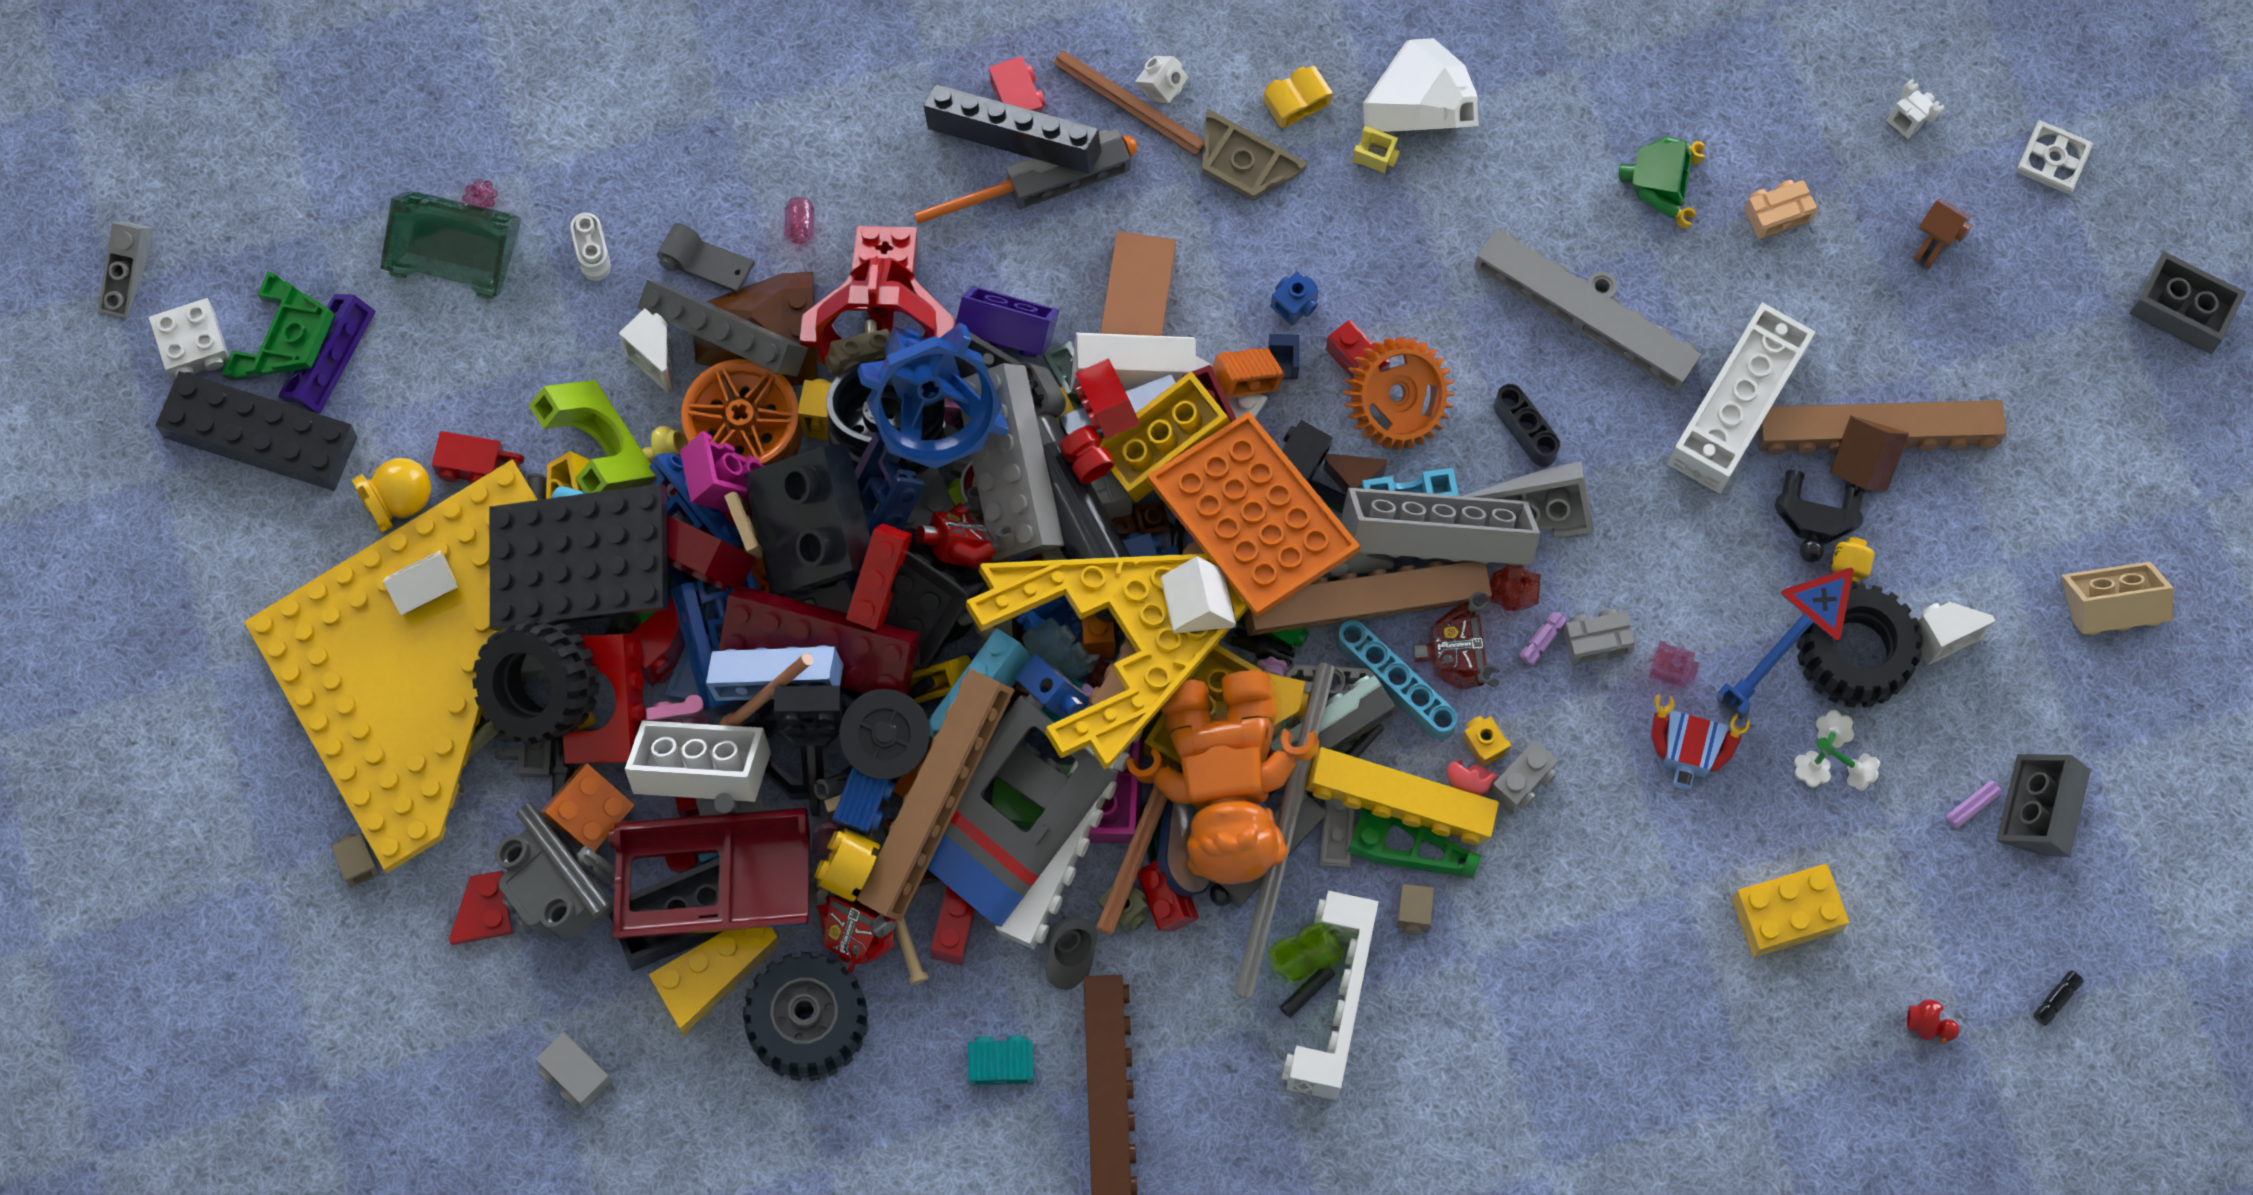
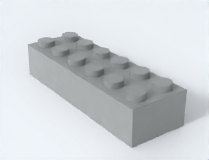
[960,363,1064,562]
[1341,487,1540,566]

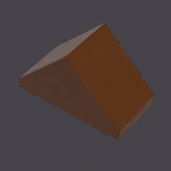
[1323,453,1387,495]

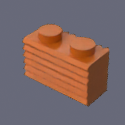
[1212,347,1285,398]

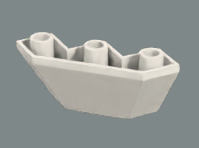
[1363,38,1479,132]

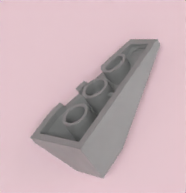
[1463,462,1594,537]

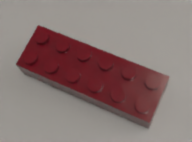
[719,585,920,695]

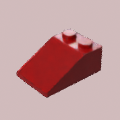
[631,581,702,687]

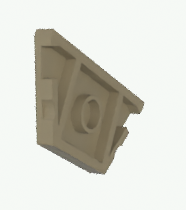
[1202,109,1307,201]

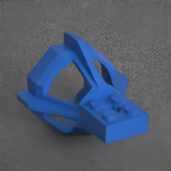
[857,323,1009,469]

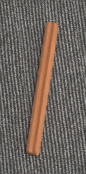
[1054,51,1204,155]
[1096,760,1180,935]

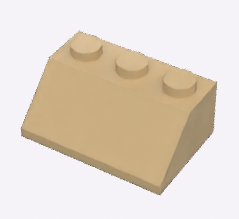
[2061,562,2174,635]

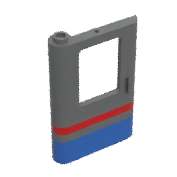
[927,694,1117,927]

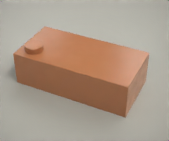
[1100,231,1176,336]

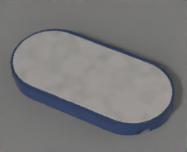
[1158,799,1211,897]

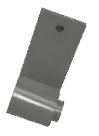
[657,223,755,293]

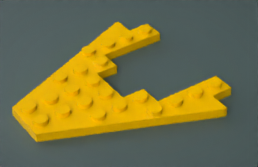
[966,554,1248,770]

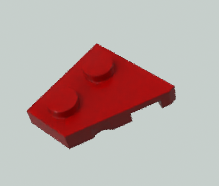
[449,870,513,945]

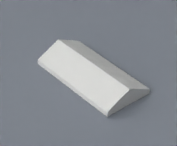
[1070,333,1196,394]

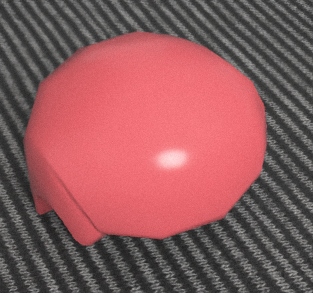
[1446,760,1498,796]

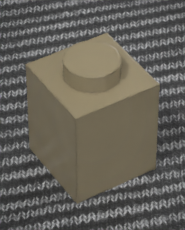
[331,833,380,888]
[1396,884,1434,935]

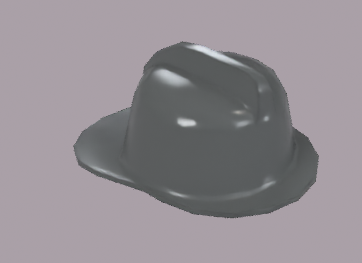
[1046,916,1098,990]

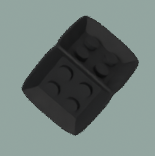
[884,528,986,669]

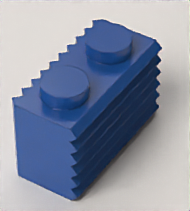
[832,767,896,837]

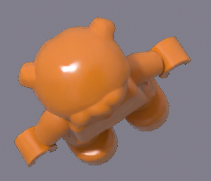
[1126,670,1319,885]

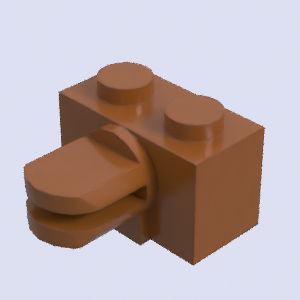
[1913,197,1973,269]

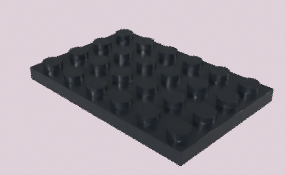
[489,484,668,631]

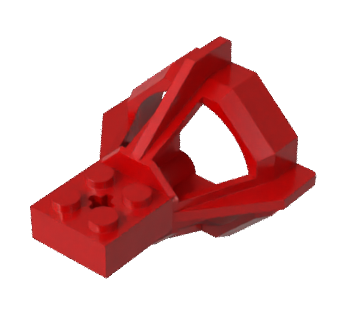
[800,226,955,366]

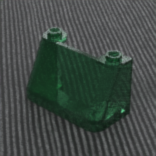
[380,191,521,299]

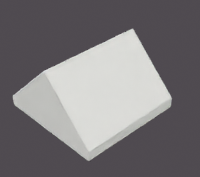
[1161,556,1236,634]

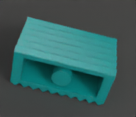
[968,1035,1034,1086]

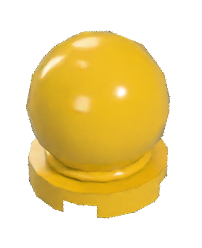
[351,458,432,534]

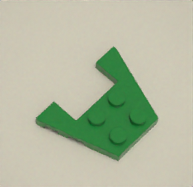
[221,271,335,380]

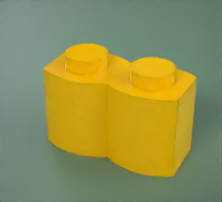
[1263,66,1333,128]

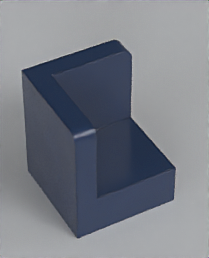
[1268,334,1299,379]

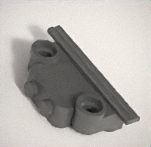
[495,802,614,939]

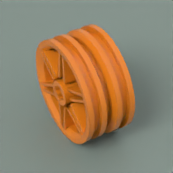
[681,359,802,466]

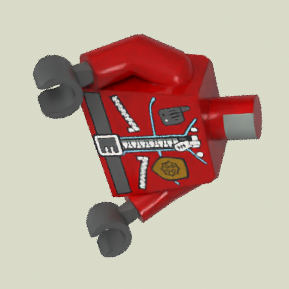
[916,486,1015,569]
[809,883,896,973]

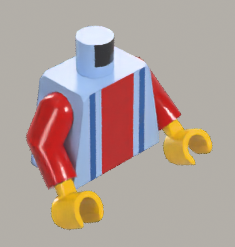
[1651,694,1750,790]

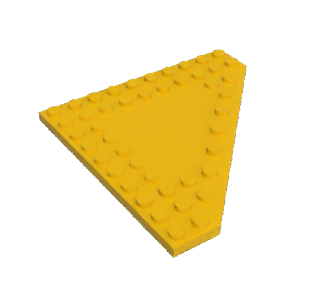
[244,459,537,873]

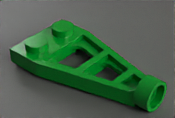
[1347,808,1481,879]

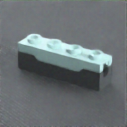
[1270,675,1399,752]

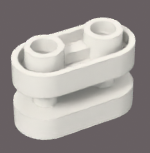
[570,213,611,281]

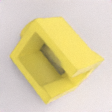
[1352,125,1400,174]

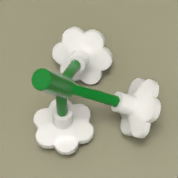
[1794,710,1880,791]

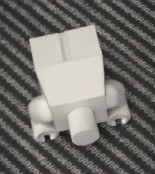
[1886,79,1945,139]

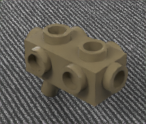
[825,320,890,378]

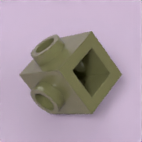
[1097,885,1149,934]

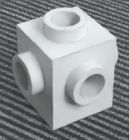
[1135,56,1189,103]

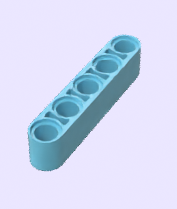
[1337,620,1458,740]

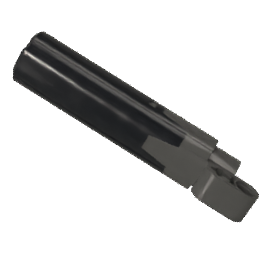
[1018,362,1131,622]

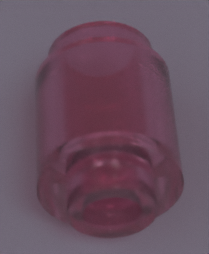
[784,197,815,244]

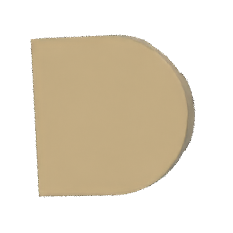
[724,492,762,560]

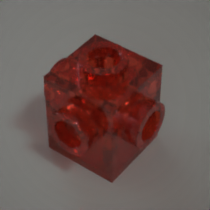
[1490,564,1541,611]

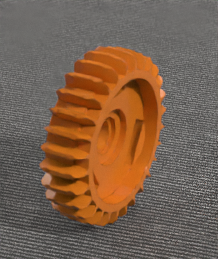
[1343,337,1455,450]

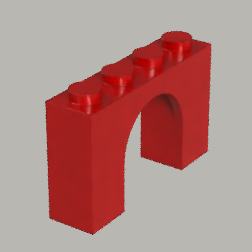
[563,633,646,764]

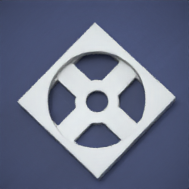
[2015,120,2093,195]

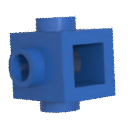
[1270,271,1319,326]

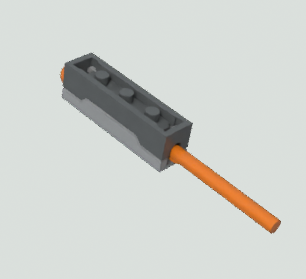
[913,129,1137,224]

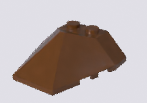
[694,271,818,386]

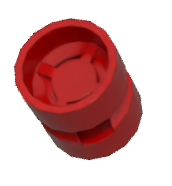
[1059,425,1116,484]

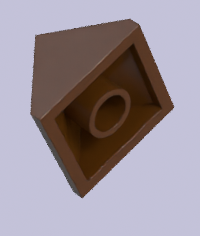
[1829,415,1909,490]

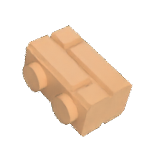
[1744,180,1817,239]

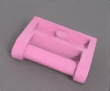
[646,695,709,724]

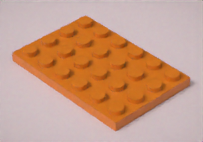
[1147,411,1360,618]

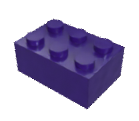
[955,286,1060,358]

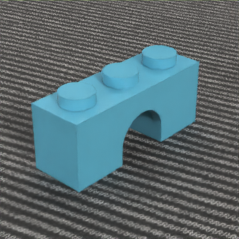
[1361,468,1459,496]

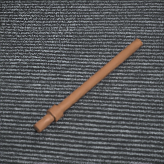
[720,653,813,726]

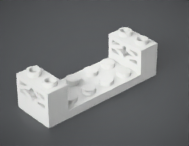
[1667,302,1815,494]
[1282,891,1379,1101]

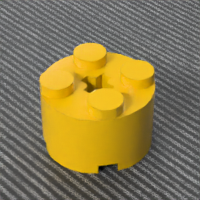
[813,828,880,902]

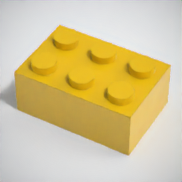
[1732,863,1850,958]

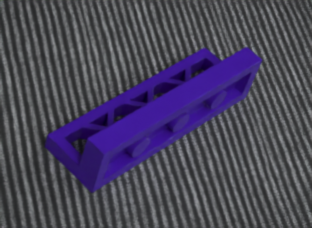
[278,294,376,414]

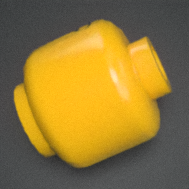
[1831,537,1875,584]

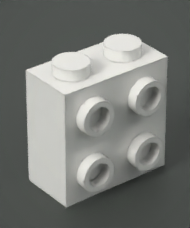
[149,298,229,381]

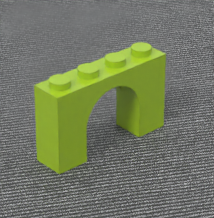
[528,380,657,493]

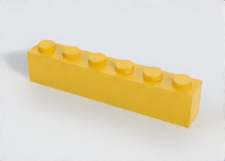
[1305,747,1499,845]

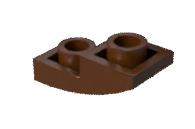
[1111,501,1171,541]

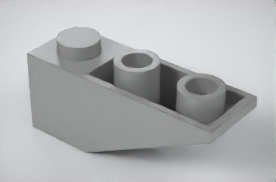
[98,221,154,318]

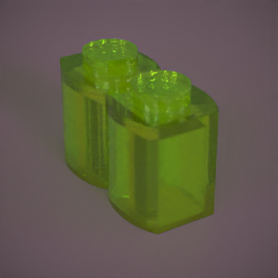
[1268,923,1344,982]

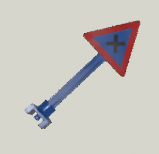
[1717,567,1854,720]

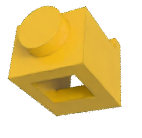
[1462,715,1512,767]

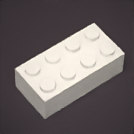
[625,720,771,802]

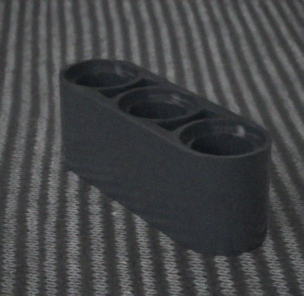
[1494,384,1560,467]

